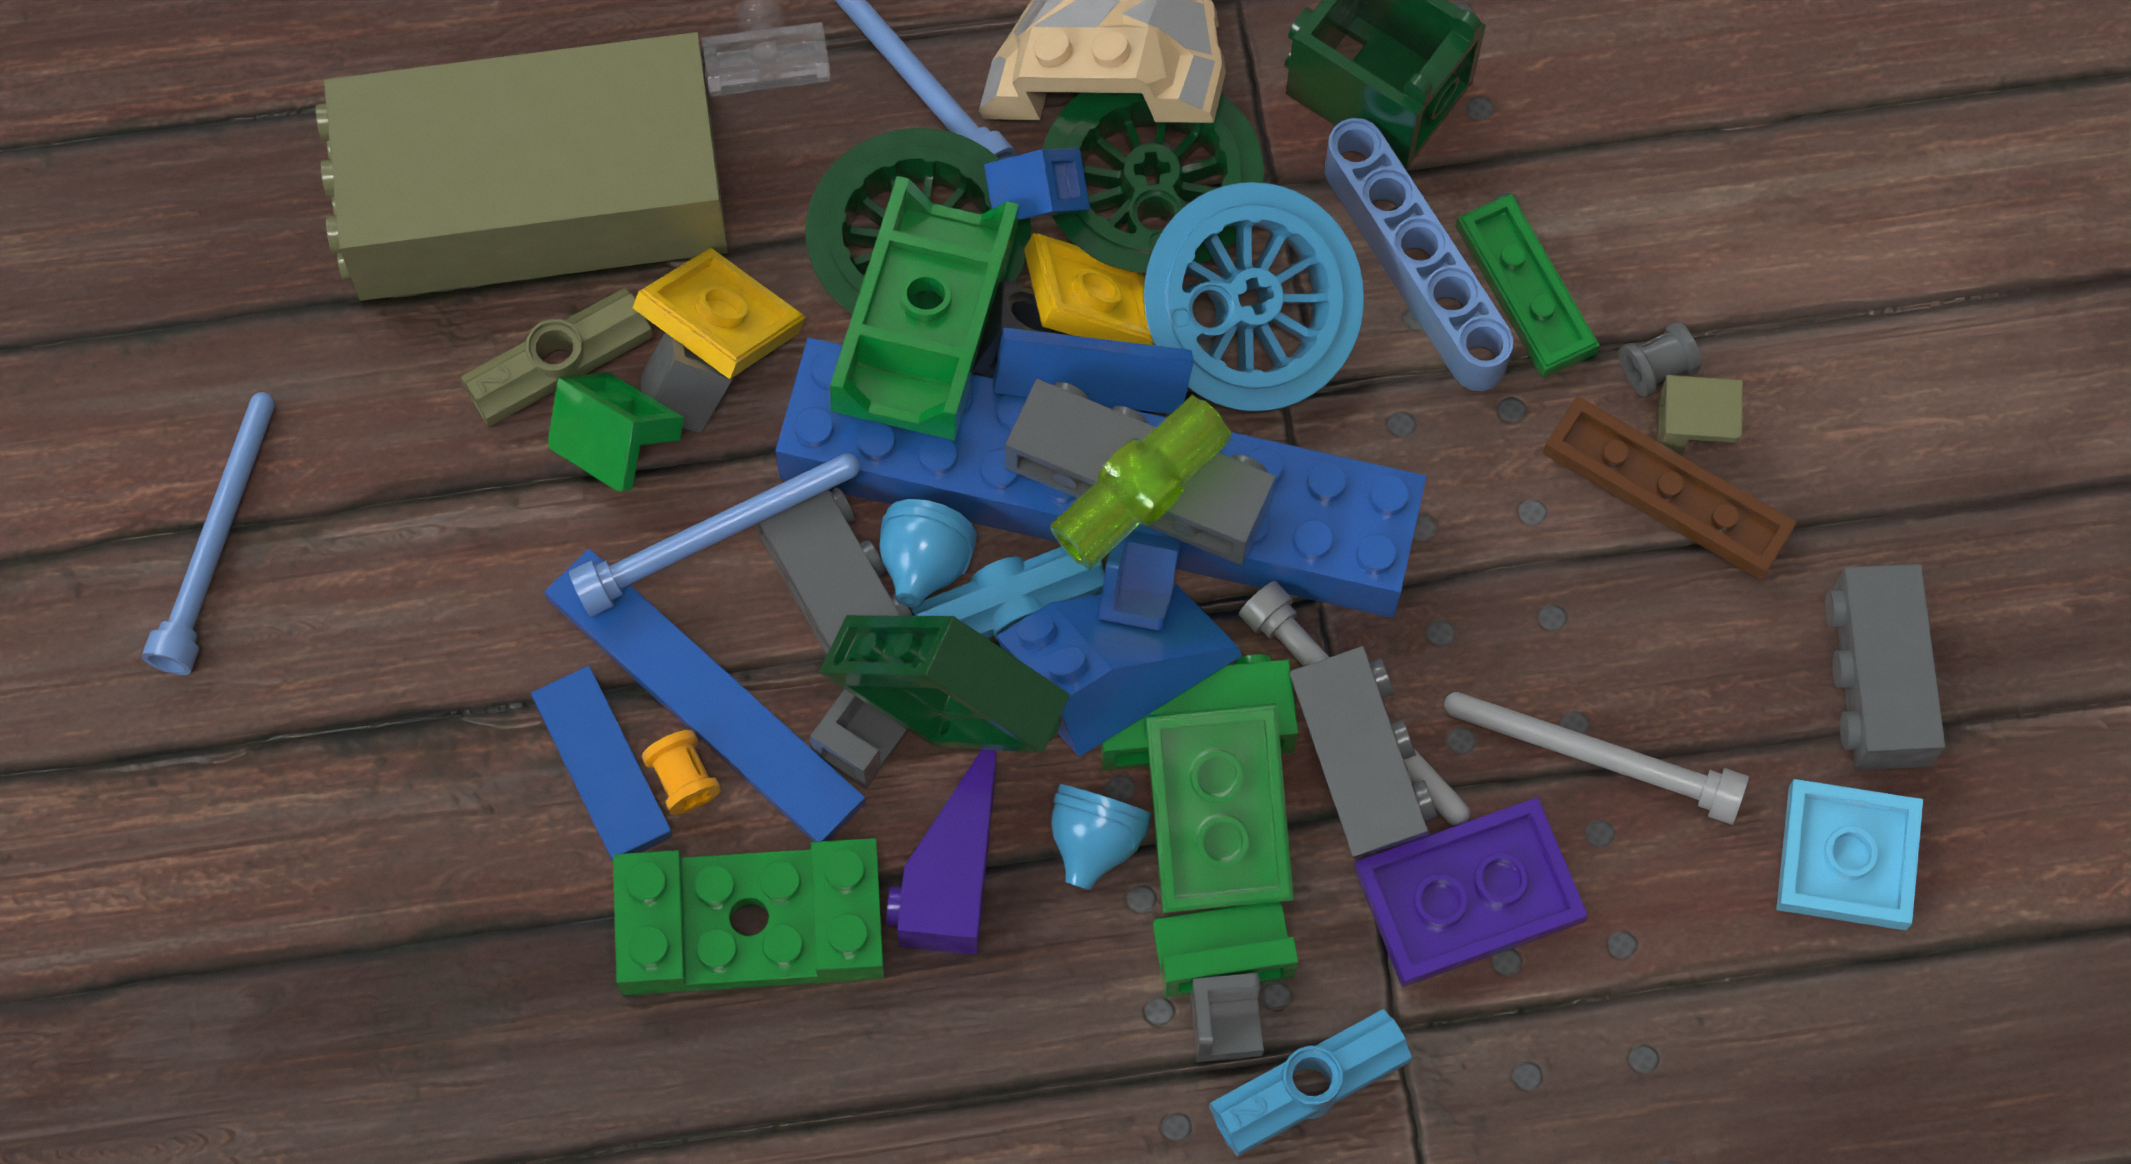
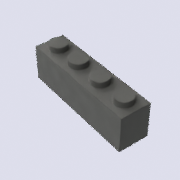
[1005,379,1276,566]

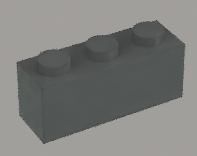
[754,487,912,656]
[1825,564,1945,770]
[1289,646,1438,861]

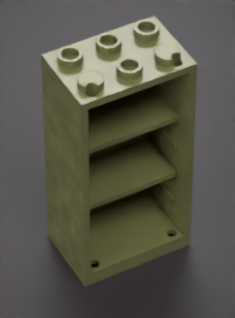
[316,32,728,301]

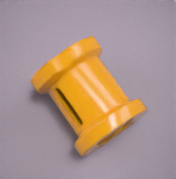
[642,730,721,815]

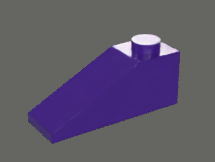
[887,750,997,955]

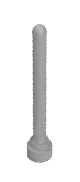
[1238,581,1470,826]
[1444,692,1749,825]

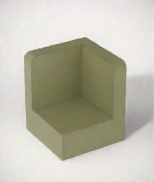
[1657,375,1743,455]

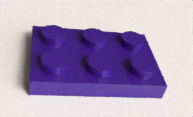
[1354,797,1588,988]

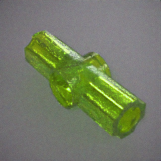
[1050,395,1232,570]

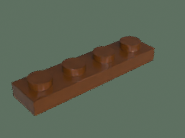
[1543,395,1797,581]

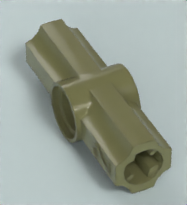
[460,287,653,427]

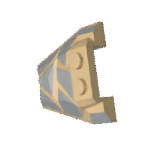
[979,0,1226,123]

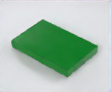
[1145,703,1294,913]

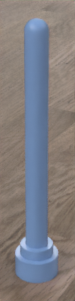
[834,0,1016,160]
[141,392,275,675]
[569,453,860,617]

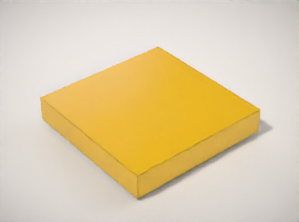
[1024,233,1155,345]
[632,248,806,379]

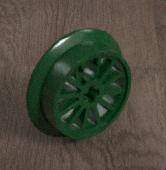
[1043,92,1264,275]
[805,128,1031,314]

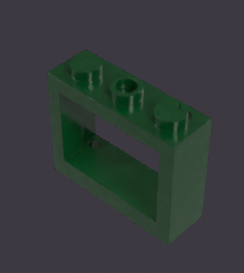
[819,615,1070,753]

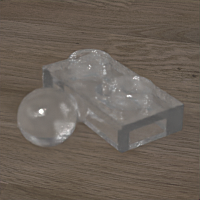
[702,0,831,96]

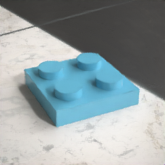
[1776,779,1923,931]

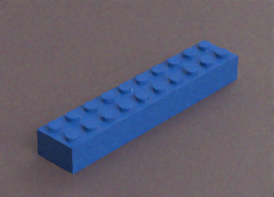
[775,337,1427,618]

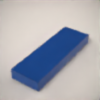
[992,327,1194,415]
[531,665,673,862]

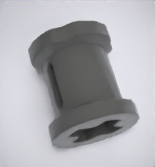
[1619,321,1702,397]

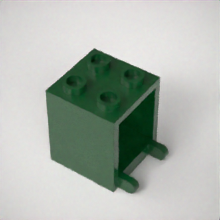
[1284,0,1486,170]

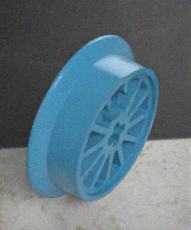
[1144,182,1364,411]

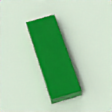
[1455,193,1600,379]

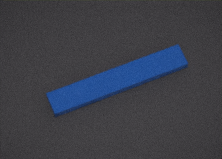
[544,548,866,842]

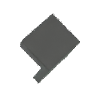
[640,332,732,432]
[810,689,908,790]
[1190,973,1264,1062]

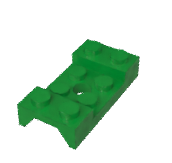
[830,176,1019,441]
[613,838,885,995]

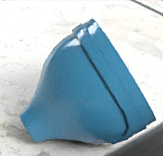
[879,499,977,607]
[1051,784,1152,890]

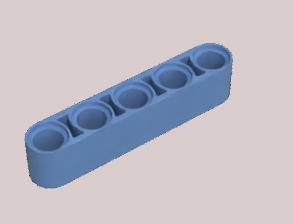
[1324,118,1513,391]

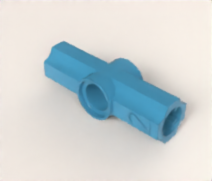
[910,537,1105,640]
[1209,1009,1413,1157]

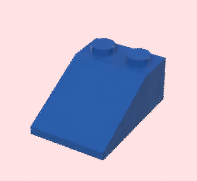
[997,583,1242,757]

